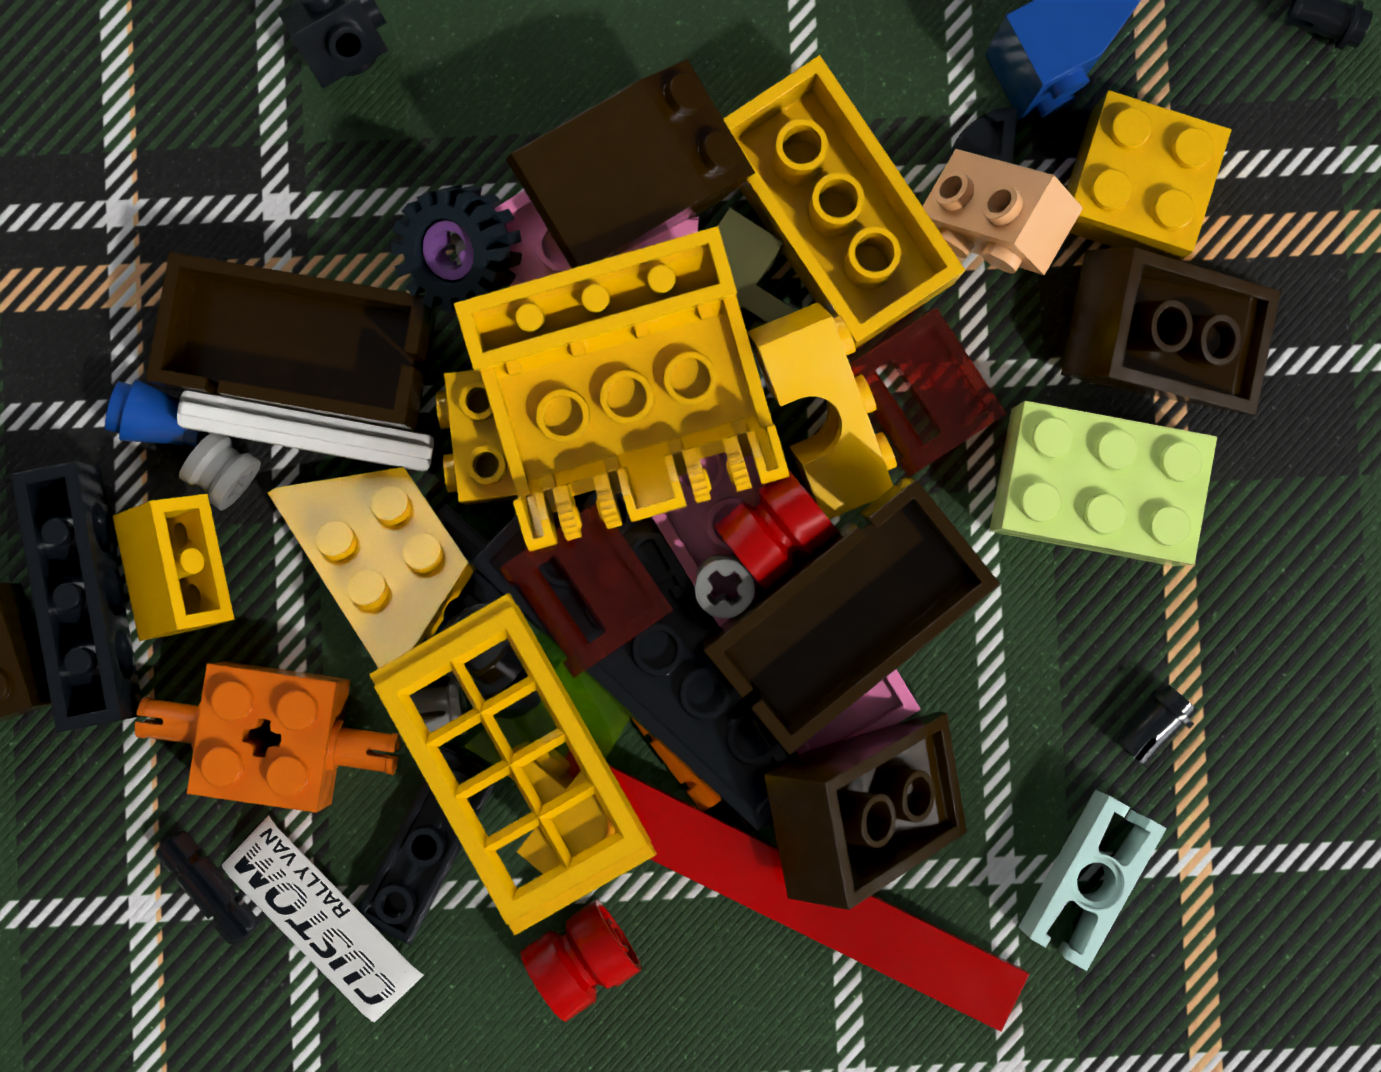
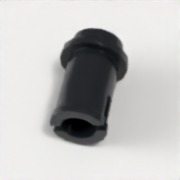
[1283,0,1373,50]
[1115,685,1198,768]

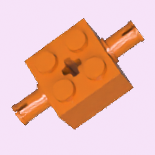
[135,661,401,813]

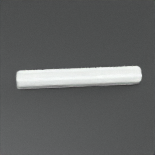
[177,390,434,472]

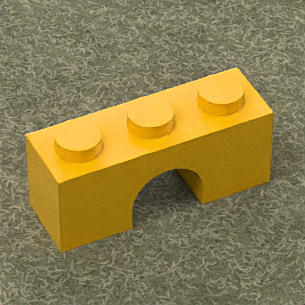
[747,302,897,519]

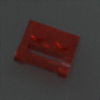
[850,308,1006,477]
[499,503,673,678]

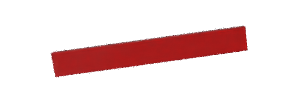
[564,749,1030,1032]

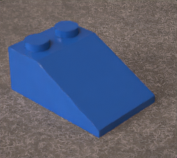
[985,0,1141,120]

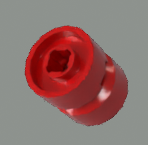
[714,468,840,592]
[520,899,642,1022]

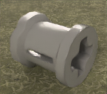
[695,554,755,619]
[398,679,468,742]

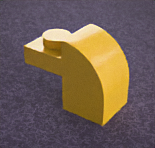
[508,740,615,874]

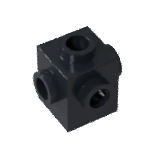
[278,0,388,89]

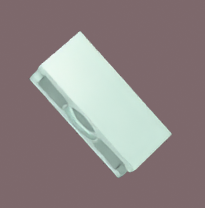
[1018,789,1167,971]

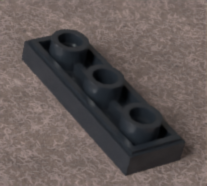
[357,744,497,946]

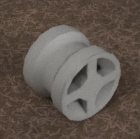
[179,433,261,511]

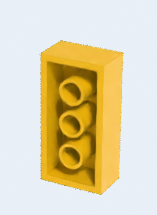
[724,55,965,349]

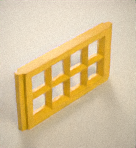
[369,593,657,935]

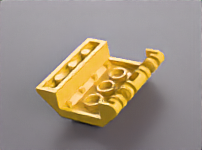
[454,226,789,552]

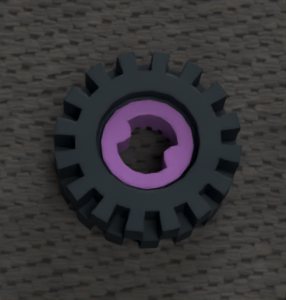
[391,185,522,312]

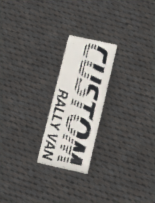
[222,815,424,1022]

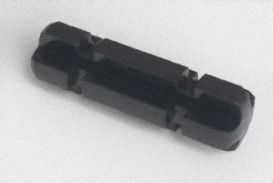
[155,831,259,945]

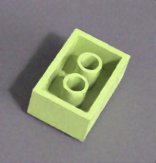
[989,401,1217,566]

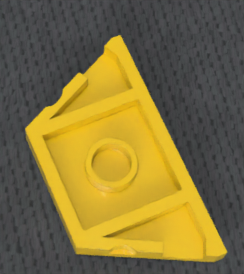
[268,467,474,668]

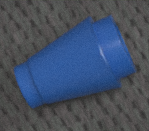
[105,379,203,447]

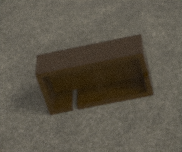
[146,252,438,432]
[702,476,1001,755]

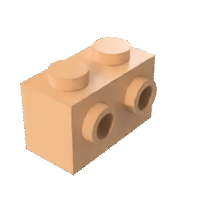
[922,149,1083,275]

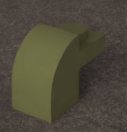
[718,207,796,331]

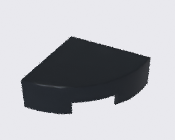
[947,107,1018,164]

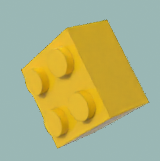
[1067,90,1232,261]

